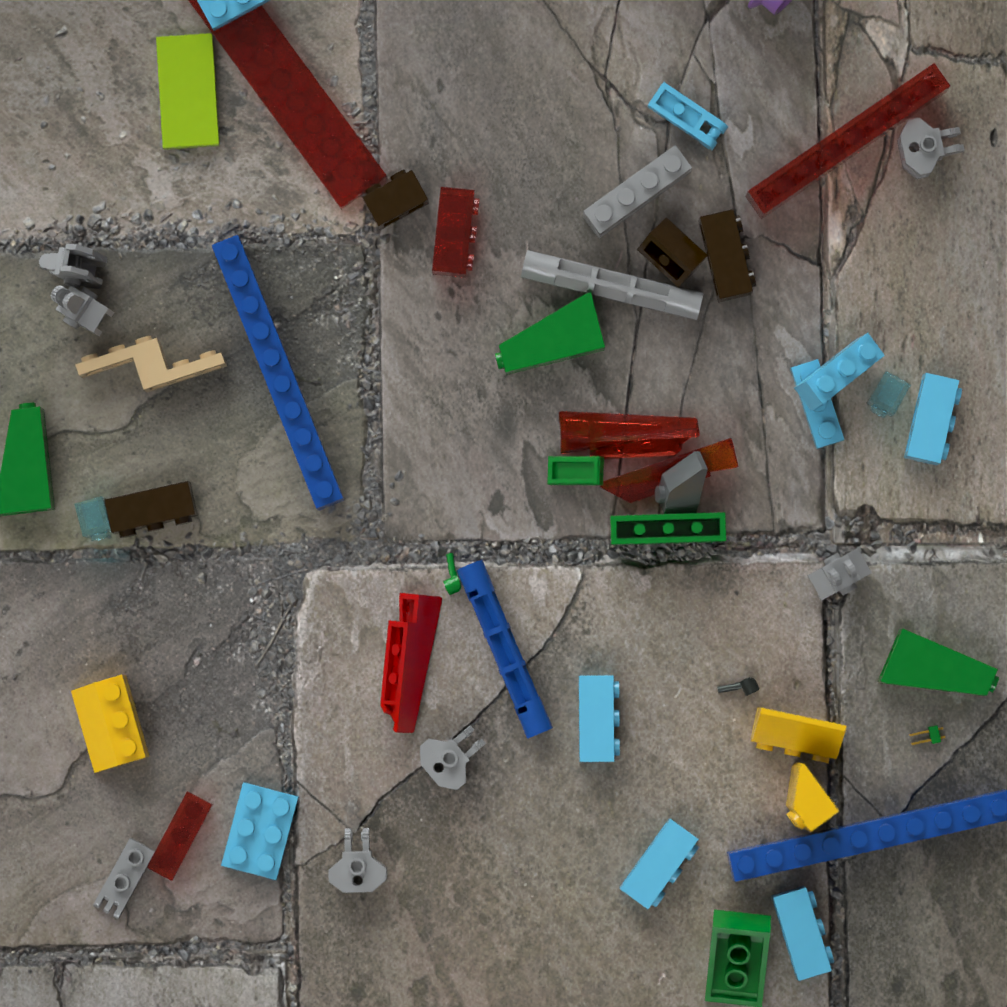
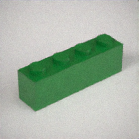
[610,512,726,546]

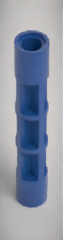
[457,560,553,739]

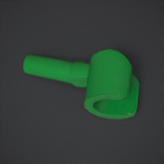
[443,553,462,595]

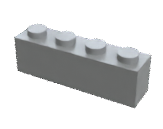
[583,145,692,239]

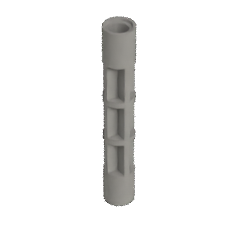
[521,250,704,320]

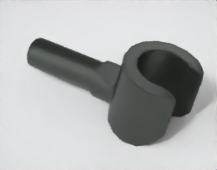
[717,677,759,696]

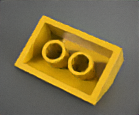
[71,674,150,773]
[750,708,847,764]
[786,762,839,832]

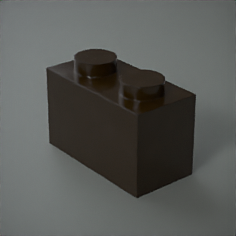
[362,170,429,230]
[637,217,708,288]

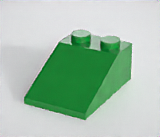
[705,909,771,1007]

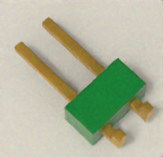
[909,725,946,745]

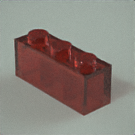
[432,187,480,278]

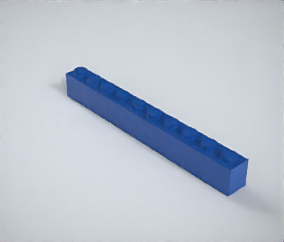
[212,235,345,511]
[727,789,1007,882]

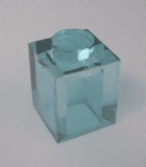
[867,371,911,418]
[74,496,111,541]

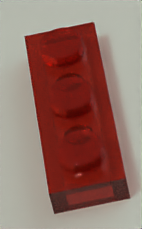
[147,791,213,881]

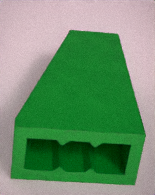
[495,293,605,375]
[0,403,55,516]
[877,628,999,696]

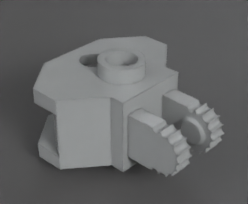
[897,117,965,179]
[38,244,108,289]
[50,285,115,337]
[807,548,872,600]
[420,725,486,790]
[328,828,387,893]

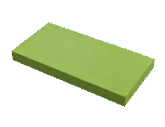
[156,33,220,150]

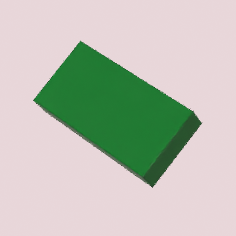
[547,456,604,486]

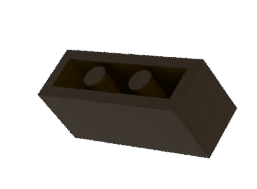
[698,209,756,303]
[104,481,198,538]

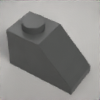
[655,451,708,514]

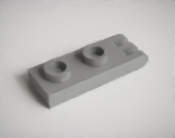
[93,838,156,919]

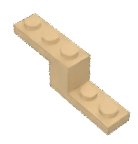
[75,336,227,392]

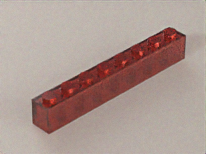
[745,63,950,220]

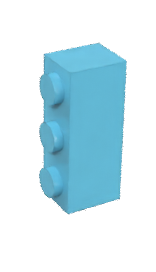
[794,333,885,410]
[904,373,962,465]
[579,675,620,762]
[619,818,699,909]
[771,886,834,981]

